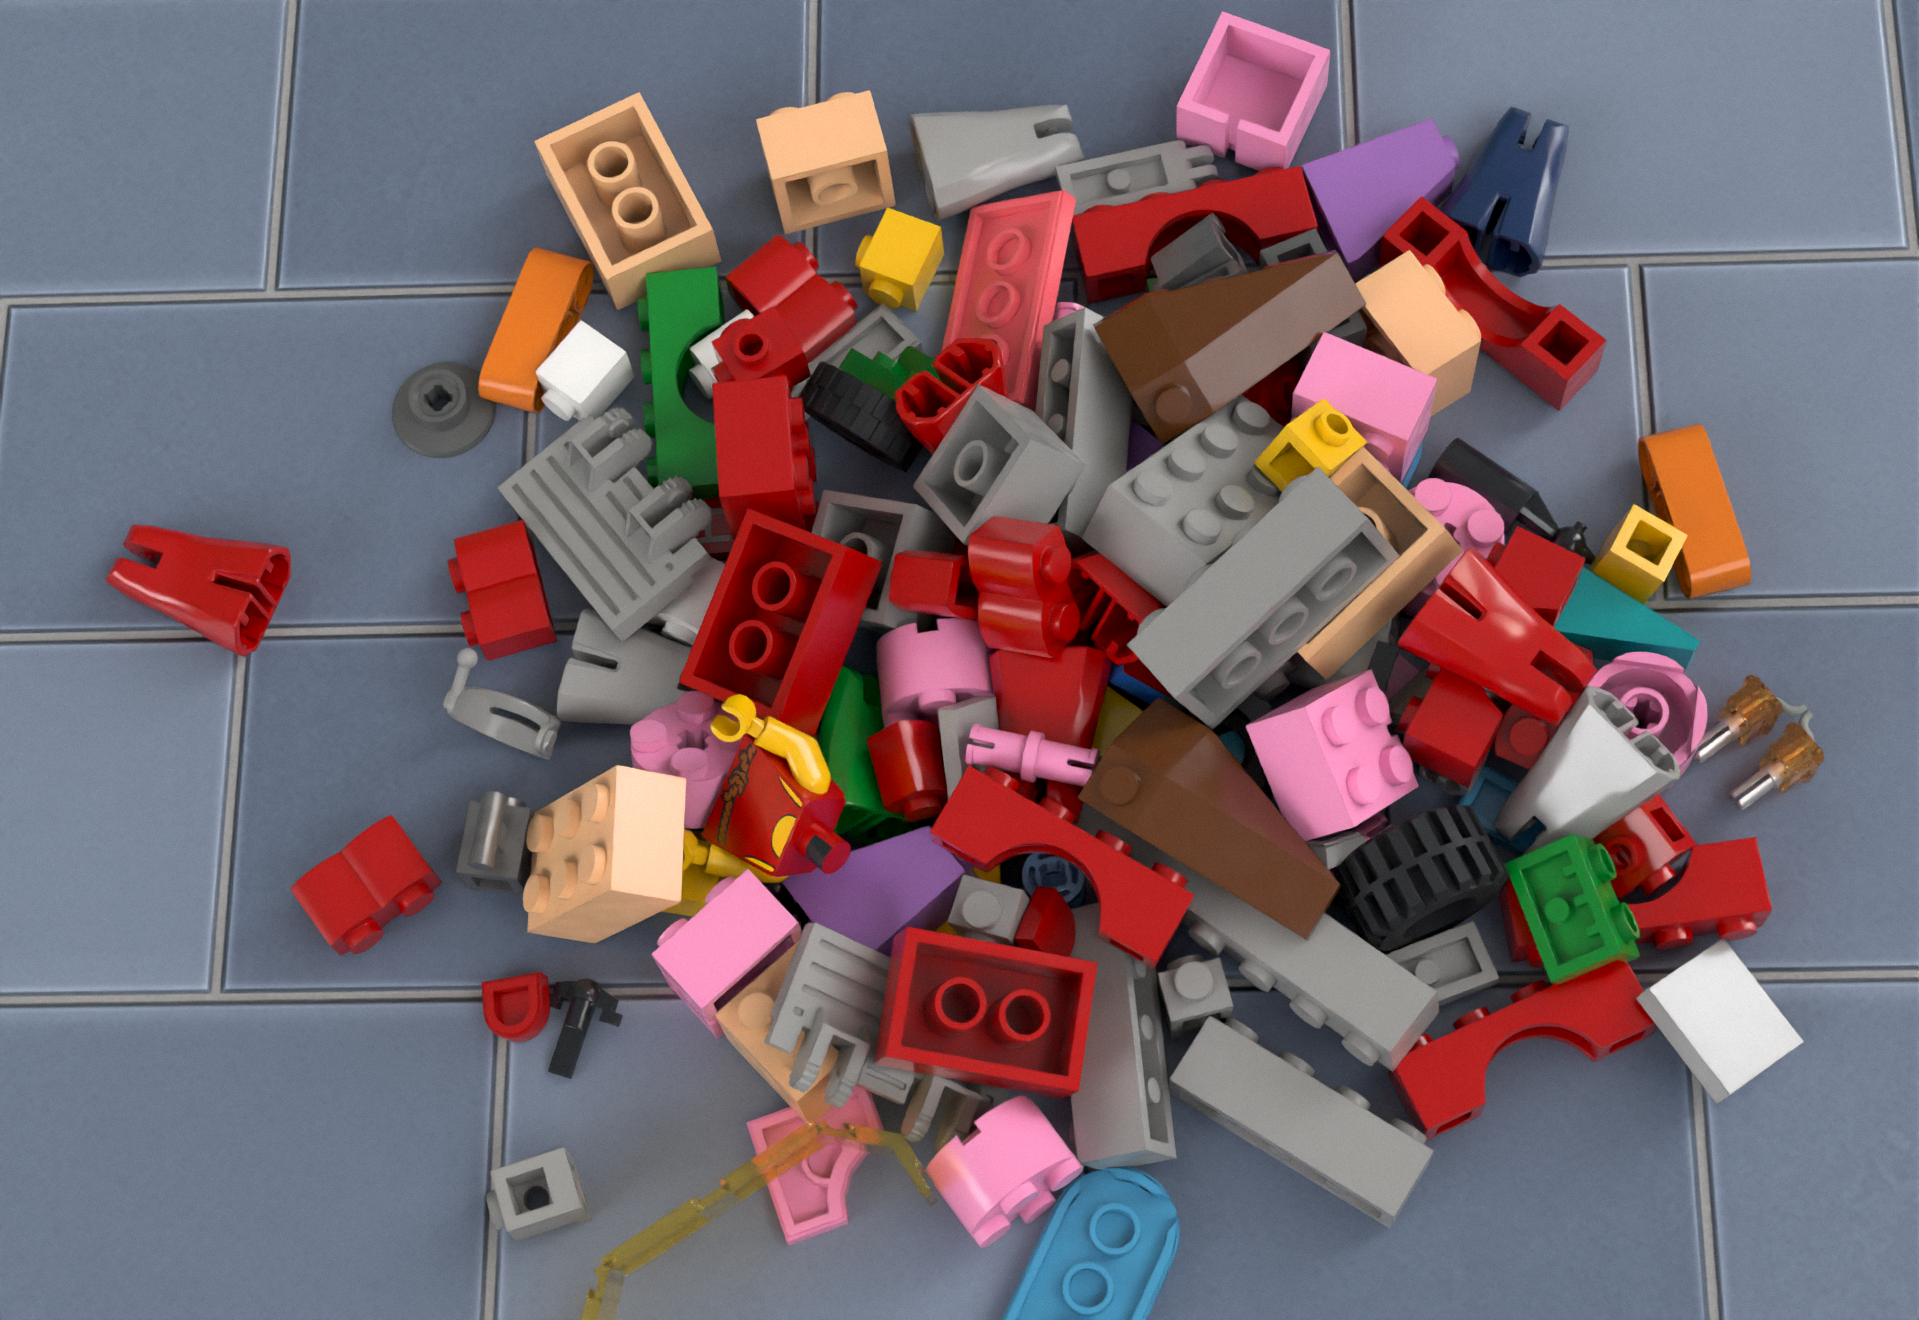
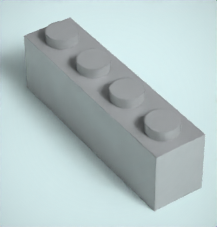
[1035,307,1132,559]
[1069,903,1176,1170]
[1169,1015,1434,1229]

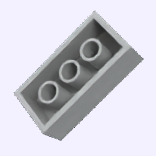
[1082,394,1284,607]
[1127,467,1400,729]

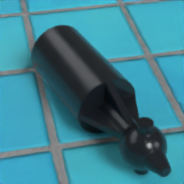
[1428,438,1596,565]

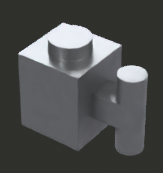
[1151,212,1248,291]
[456,791,534,896]

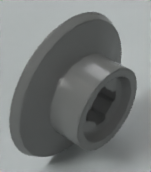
[392,362,496,458]

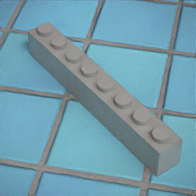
[1042,756,1439,1072]

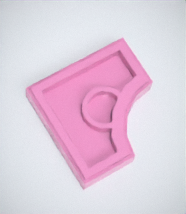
[746,1085,888,1245]

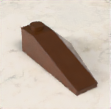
[1093,250,1367,444]
[1077,697,1342,941]

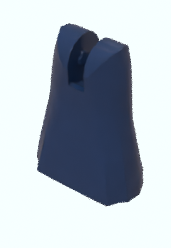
[1440,107,1569,278]

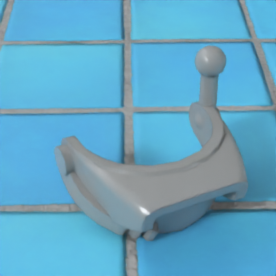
[443,648,561,760]

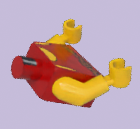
[682,694,851,883]

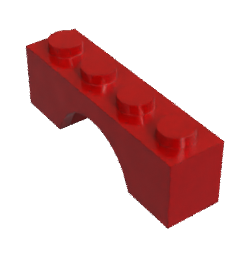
[1072,166,1318,304]
[1378,196,1607,411]
[1397,526,1586,788]
[930,765,1195,970]
[1498,837,1772,968]
[1388,960,1657,1141]

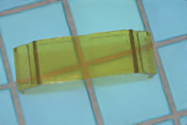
[581,1119,938,1320]

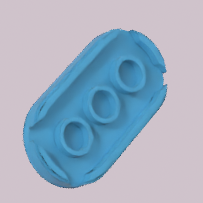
[1002,1166,1180,1320]

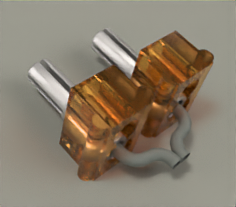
[1691,675,1824,810]

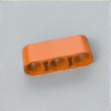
[478,247,594,414]
[1637,423,1751,600]

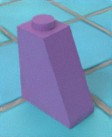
[1302,118,1460,283]
[782,826,979,958]

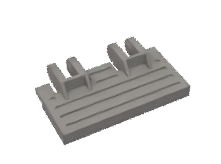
[497,407,713,642]
[764,922,1010,1153]

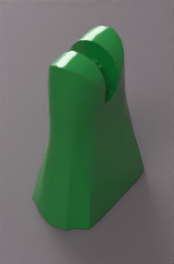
[818,665,920,845]

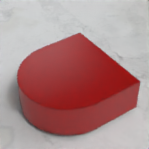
[1014,887,1076,957]
[481,972,550,1042]

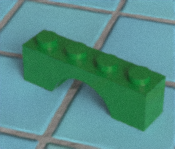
[637,267,725,500]

